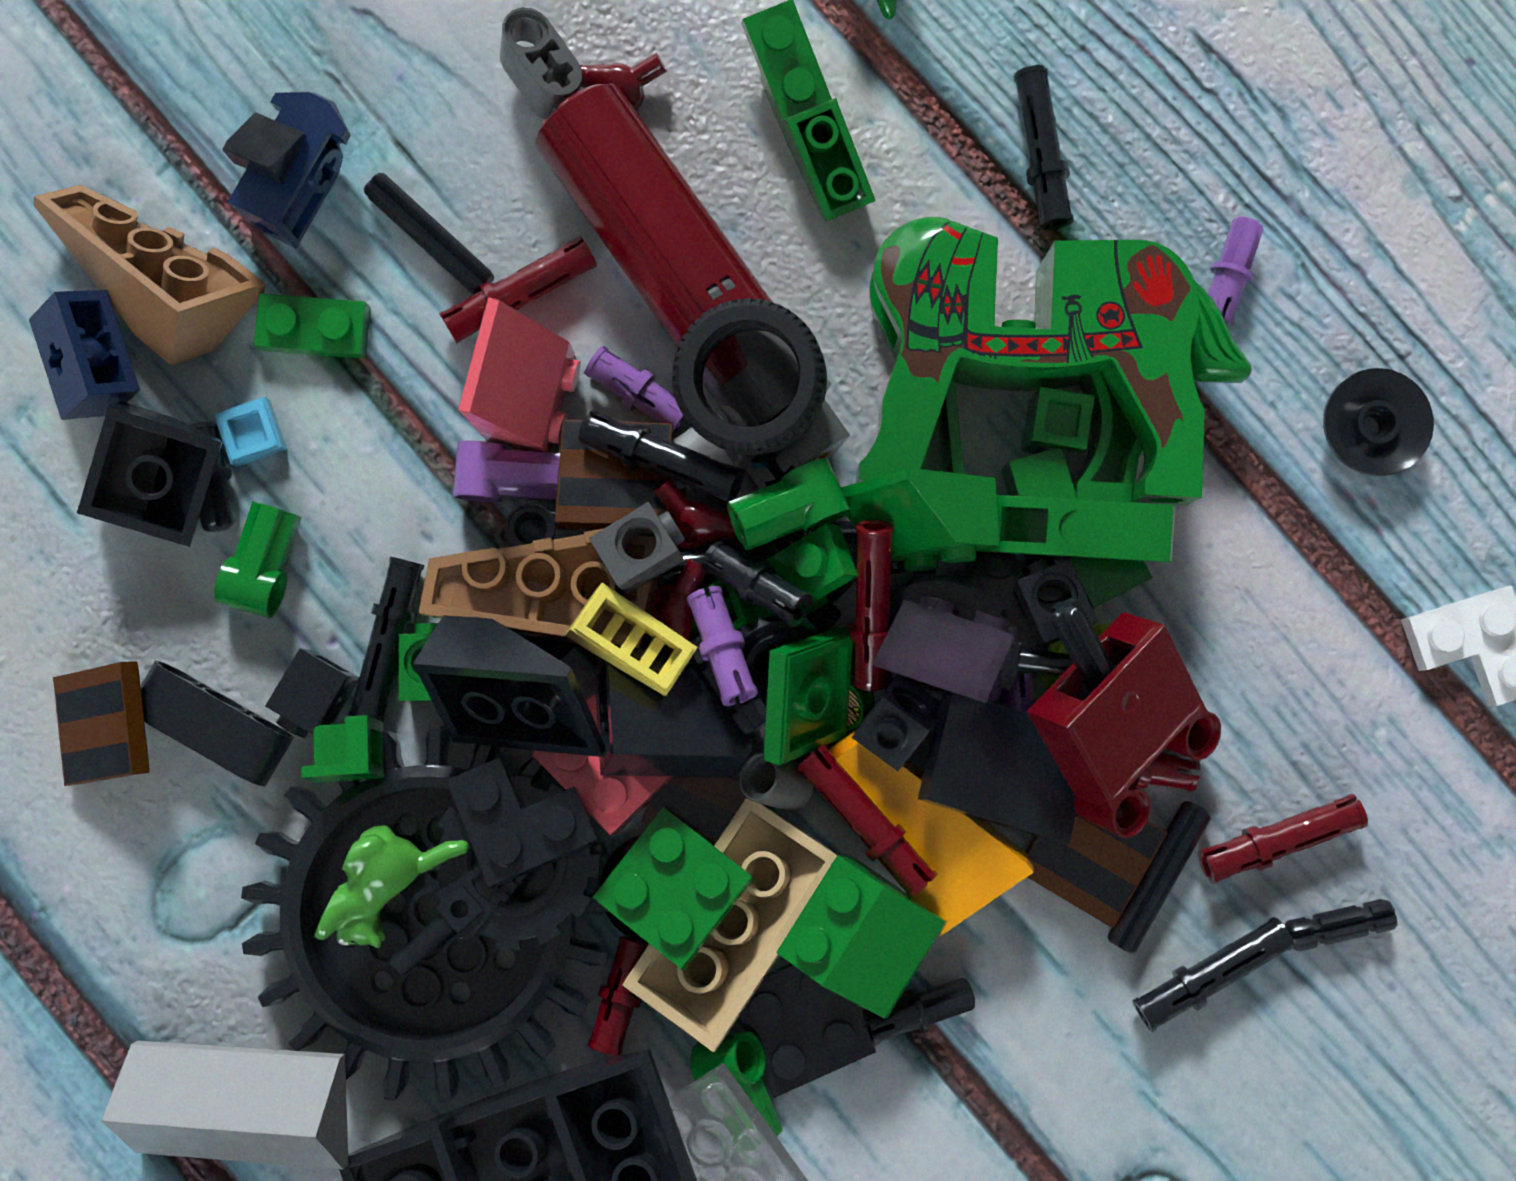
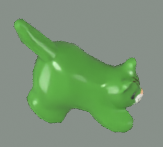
[314,825,470,948]

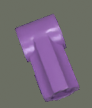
[453,441,560,503]

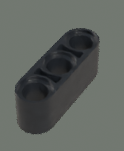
[141,660,294,787]

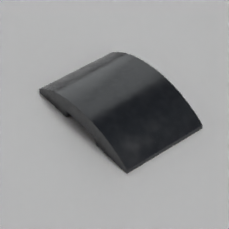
[339,1049,697,1181]

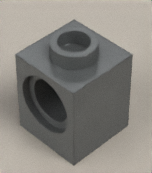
[589,502,685,596]

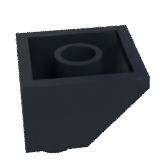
[77,401,223,547]

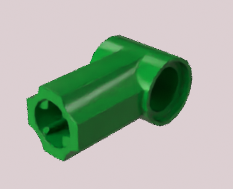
[727,458,851,551]
[214,501,301,618]
[690,1032,783,1152]

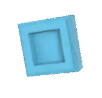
[214,397,287,468]

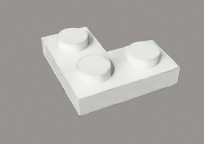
[1401,585,1516,706]

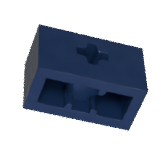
[29,290,140,420]

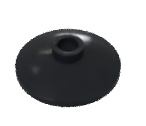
[1323,368,1434,476]

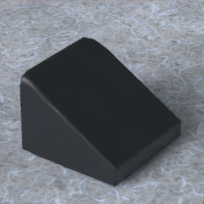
[222,112,307,184]

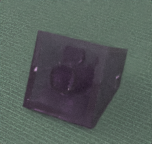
[873,593,1020,703]

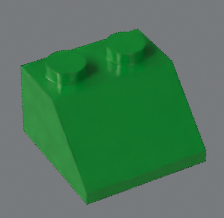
[841,468,1000,571]
[776,855,948,1018]

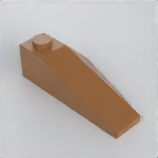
[34,185,266,366]
[419,529,658,649]

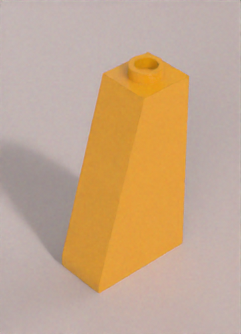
[828,732,1034,936]

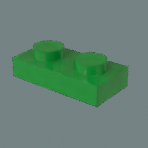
[253,293,371,359]

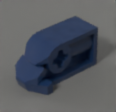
[228,92,351,249]

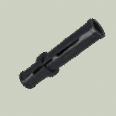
[1013,65,1074,230]
[578,410,745,503]
[348,556,425,723]
[1132,917,1295,1032]

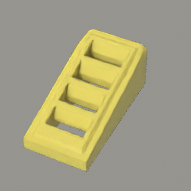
[565,583,698,696]

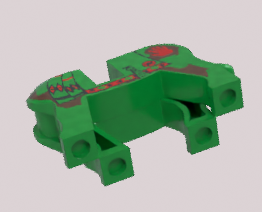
[856,217,1252,506]

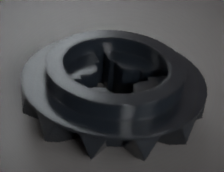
[740,615,819,677]

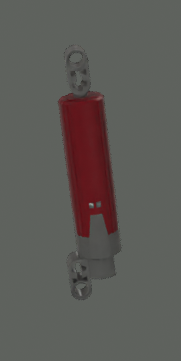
[500,7,850,541]

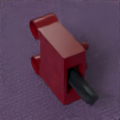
[1027,598,1221,838]

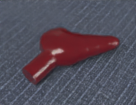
[580,52,667,111]
[654,478,738,550]
[652,559,706,657]

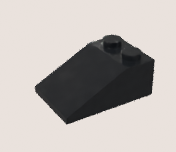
[413,615,606,757]

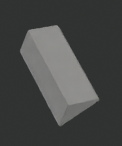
[101,1041,349,1170]

